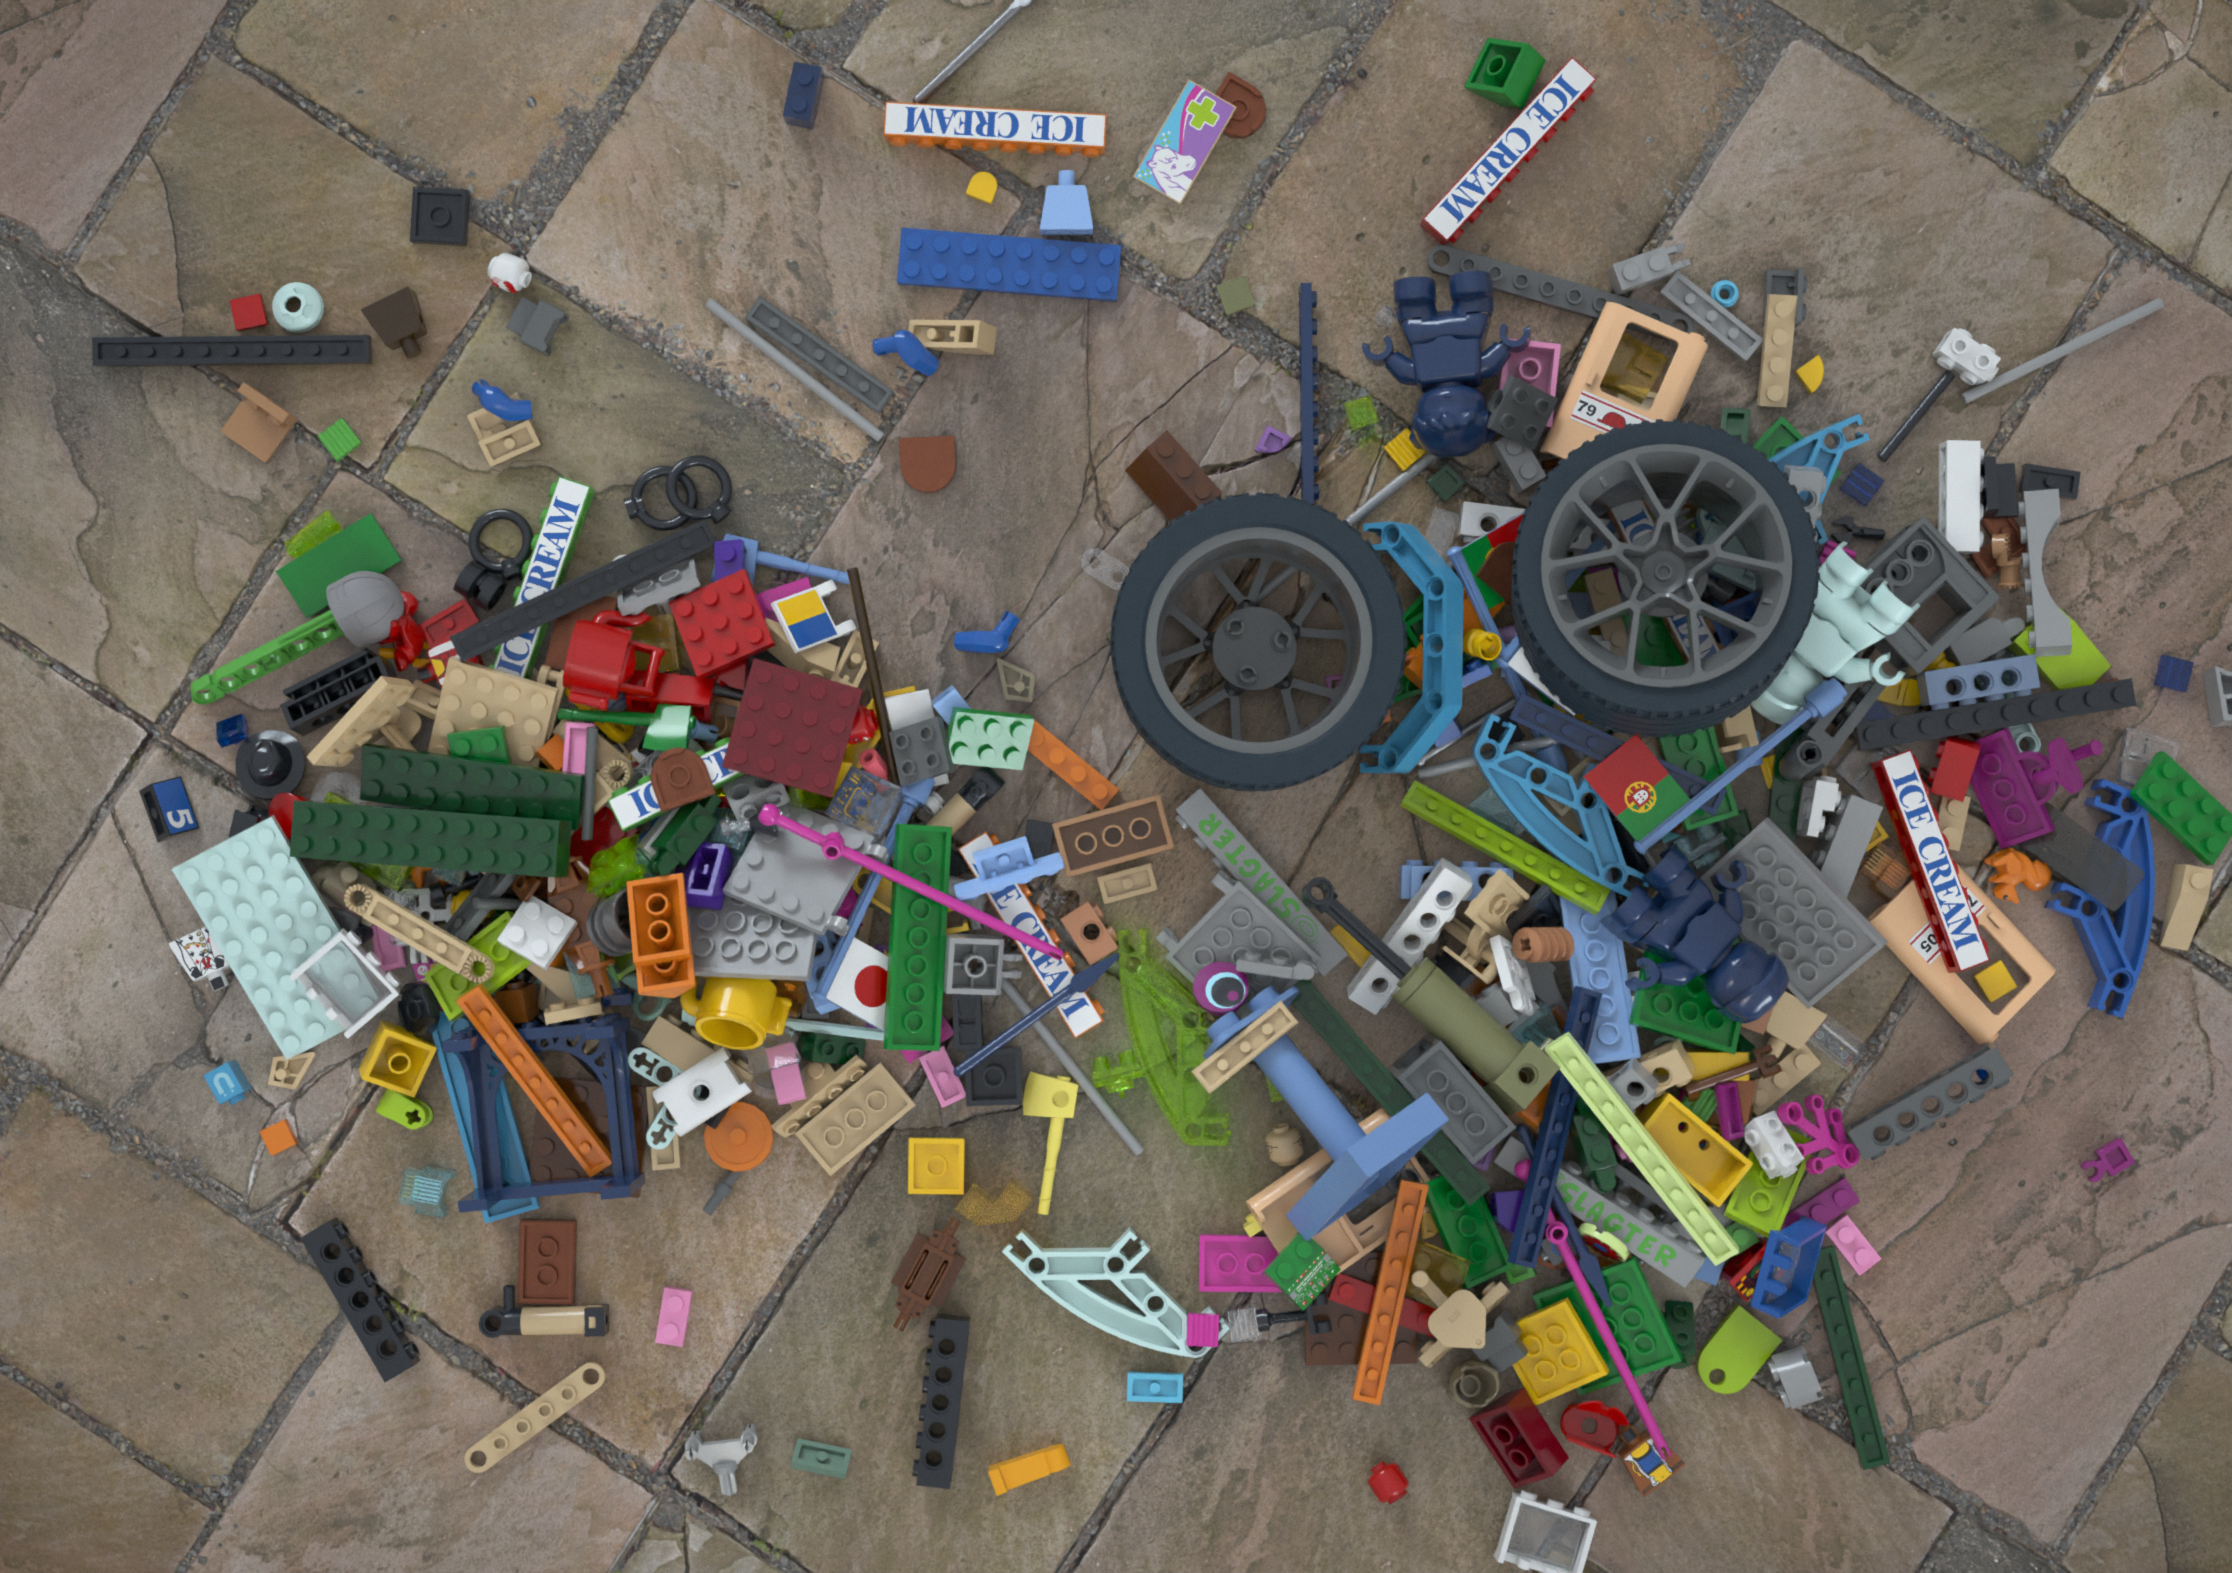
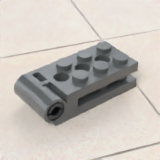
[1779,678,1886,781]

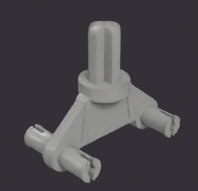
[685,1423,758,1496]

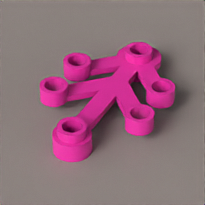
[1777,1094,1860,1174]

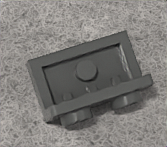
[1762,268,1808,328]

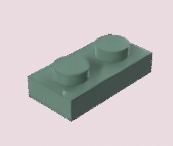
[791,1438,852,1479]

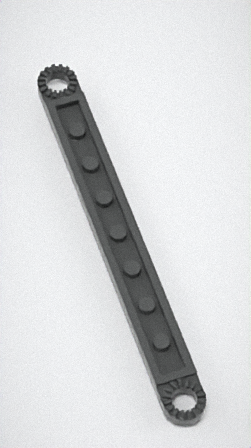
[1427,245,1694,343]

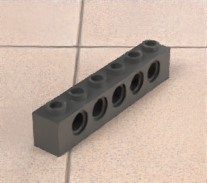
[1845,1042,2014,1161]

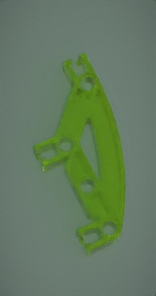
[1118,928,1231,1146]

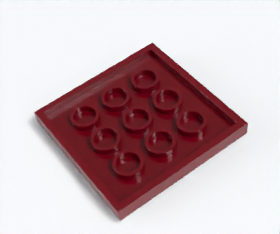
[722,658,863,799]

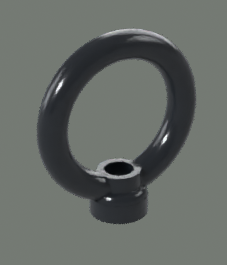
[666,455,732,525]
[624,466,698,531]
[468,508,533,581]

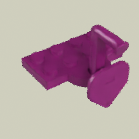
[1970,727,2103,849]

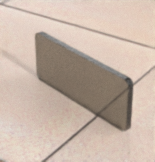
[2018,802,2145,911]

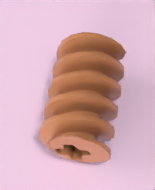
[1512,927,1574,963]

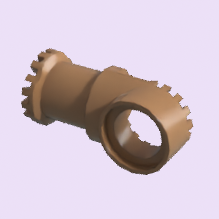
[1992,533,2024,589]

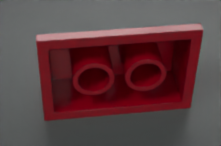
[1469,1387,1569,1489]

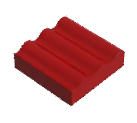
[229,293,269,332]

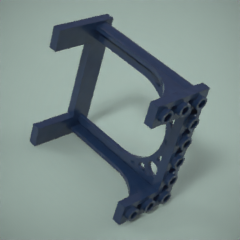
[442,1013,645,1213]

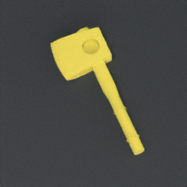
[1023,1071,1078,1215]

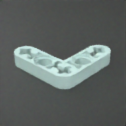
[628,1047,701,1149]

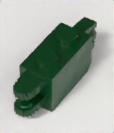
[647,794,722,876]
[1569,1095,1617,1194]

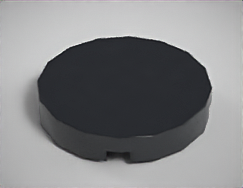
[397,981,440,1037]

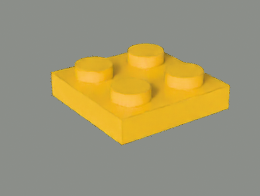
[908,1137,965,1195]

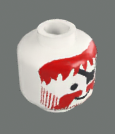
[488,253,532,293]

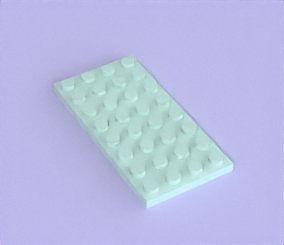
[171,815,387,1060]

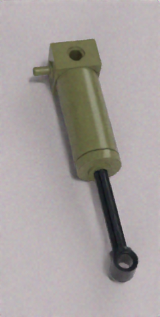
[1301,877,1561,1115]

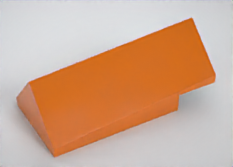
[626,873,696,998]

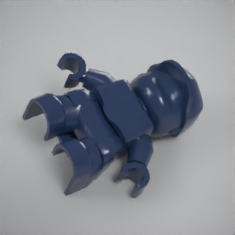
[1599,845,1789,1024]

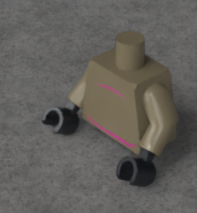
[311,861,377,945]

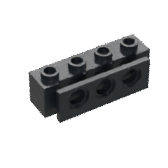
[280,648,398,736]

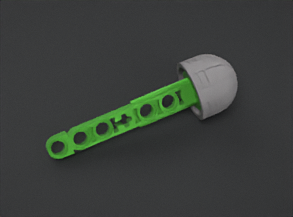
[190,571,404,705]

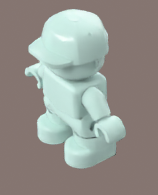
[1750,541,1920,725]

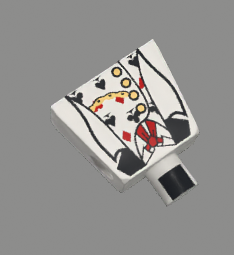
[168,927,230,991]

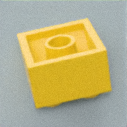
[359,1019,437,1098]

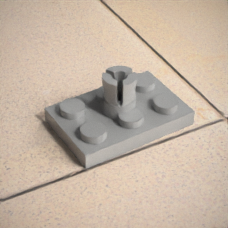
[617,555,701,620]

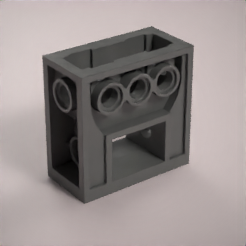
[1860,516,2000,677]
[1387,1033,1516,1165]

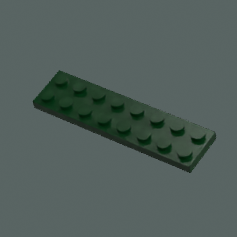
[360,743,584,831]

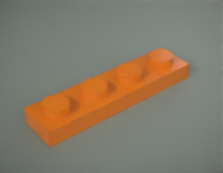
[1028,720,1119,810]

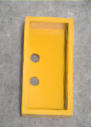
[1637,1092,1753,1208]

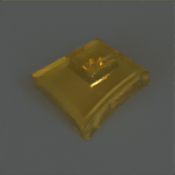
[1600,332,1669,404]
[625,614,683,671]

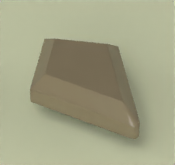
[997,658,1035,703]

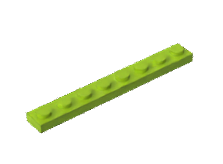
[1400,780,1610,916]

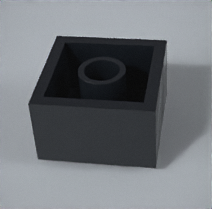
[965,1046,1024,1106]

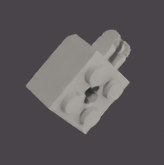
[943,933,1023,995]

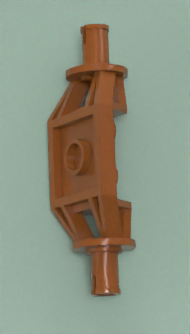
[547,856,616,999]

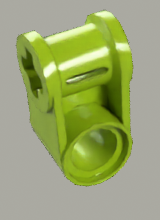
[376,1088,434,1130]

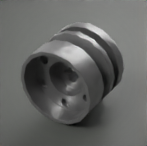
[586,889,632,957]

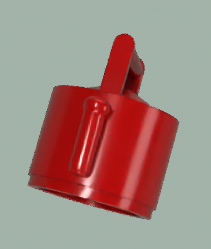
[562,609,665,711]

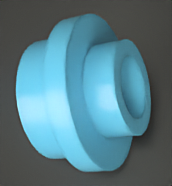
[1710,280,1739,308]

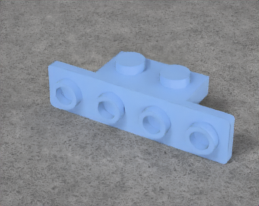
[954,836,1065,901]

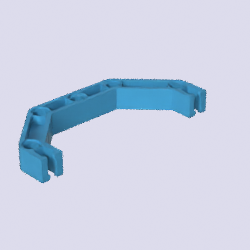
[1360,521,1464,774]

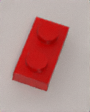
[418,598,481,648]

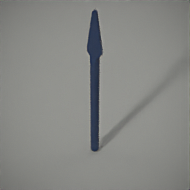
[953,953,1120,1077]
[1516,1123,1612,1308]

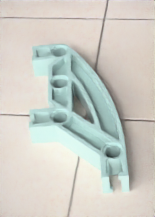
[1002,1227,1230,1358]

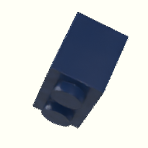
[783,61,825,129]

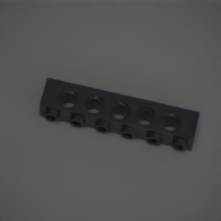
[301,1217,421,1382]
[912,1313,971,1489]

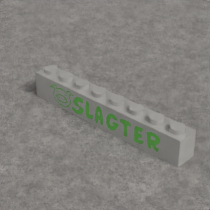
[1175,788,1348,976]
[1494,1127,1706,1288]

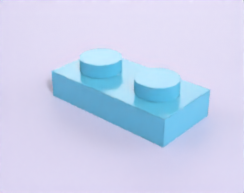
[1127,1371,1183,1403]

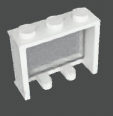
[289,928,401,1039]
[1493,1490,1597,1573]

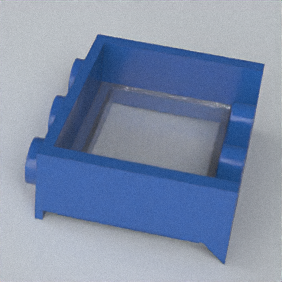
[1750,1215,1827,1319]

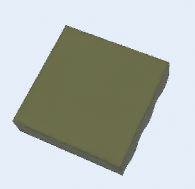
[1216,276,1256,316]

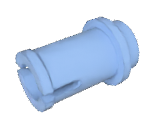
[690,719,718,743]

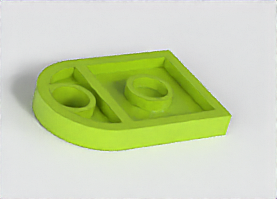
[1696,1304,1782,1394]

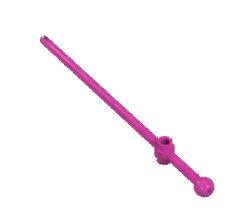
[758,804,1064,960]
[1514,1158,1671,1460]

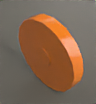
[704,1102,774,1172]

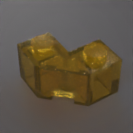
[955,1178,1034,1226]

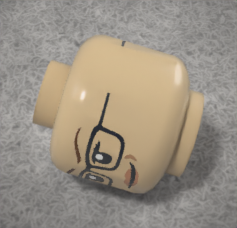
[1265,1123,1304,1166]

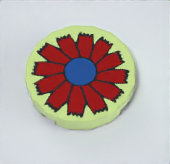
[1578,1223,1630,1263]

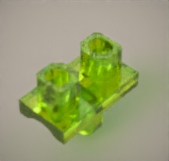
[1091,1050,1143,1099]

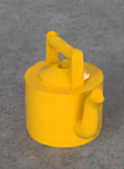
[680,976,792,1050]

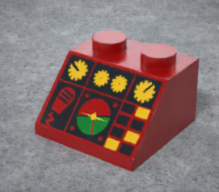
[1720,1237,1783,1302]

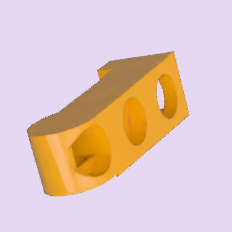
[988,1444,1071,1496]

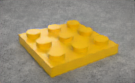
[1512,1297,1609,1406]

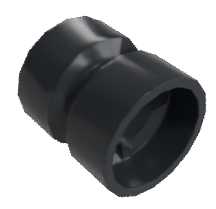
[453,561,507,612]

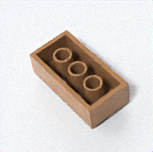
[1052,794,1174,878]

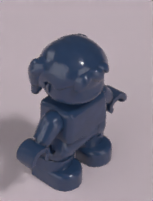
[1362,271,1531,458]

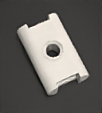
[652,1047,752,1137]

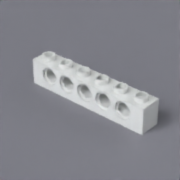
[1347,857,1473,1015]

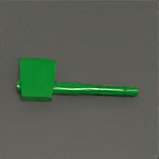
[557,704,696,751]

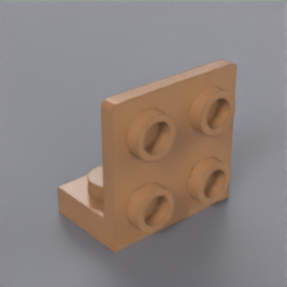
[221,382,298,463]

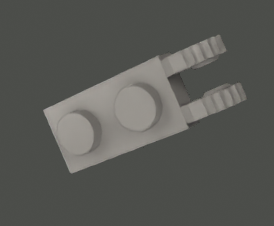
[1236,952,1317,981]

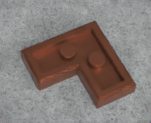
[1969,517,2026,579]

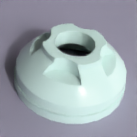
[272,282,324,333]

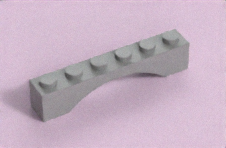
[2018,489,2072,657]

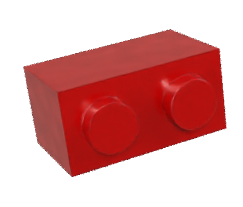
[1927,736,1982,802]

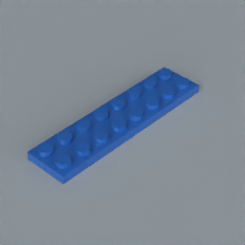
[897,228,1121,302]

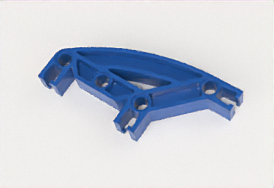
[2044,779,2155,1018]

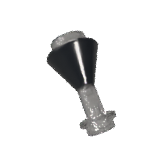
[721,809,786,839]

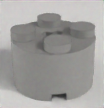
[1767,1345,1824,1409]

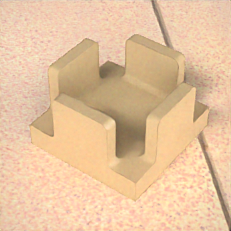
[1713,706,1759,754]

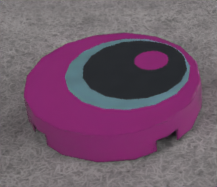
[1193,962,1249,1016]

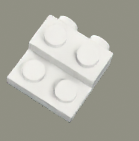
[1796,776,1841,837]

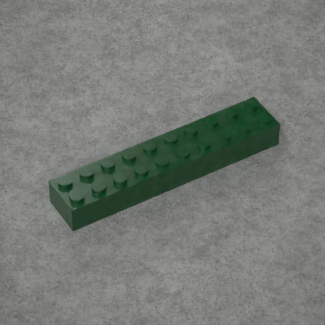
[290,801,572,878]

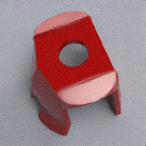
[1560,1401,1629,1458]

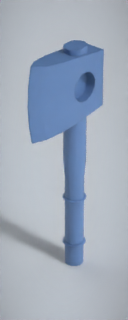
[710,534,850,587]

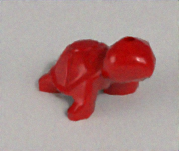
[379,591,424,672]

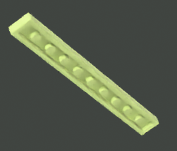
[1545,1031,1739,1266]

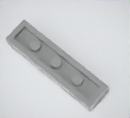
[1659,270,1764,363]

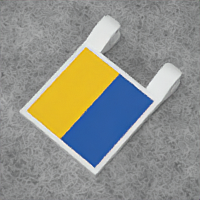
[771,580,856,654]

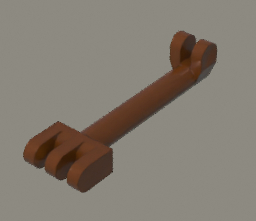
[1683,1045,1782,1102]

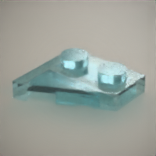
[1511,1002,1562,1056]

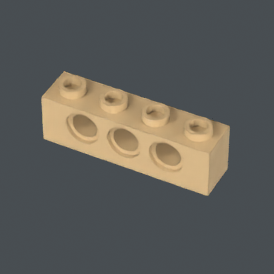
[1578,1039,1695,1098]

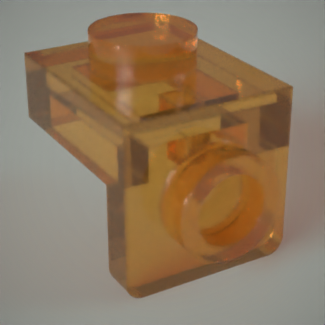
[776,980,807,1018]

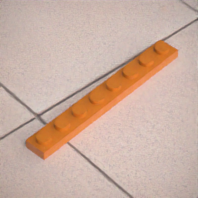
[456,983,612,1178]
[1352,1178,1429,1405]

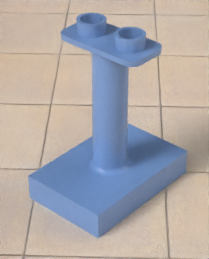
[1203,985,1449,1241]

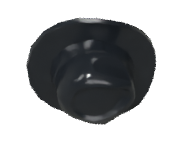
[236,730,306,800]

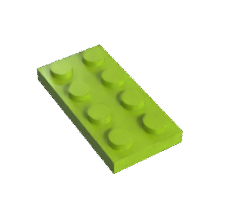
[424,911,532,1021]
[1722,1127,1812,1238]

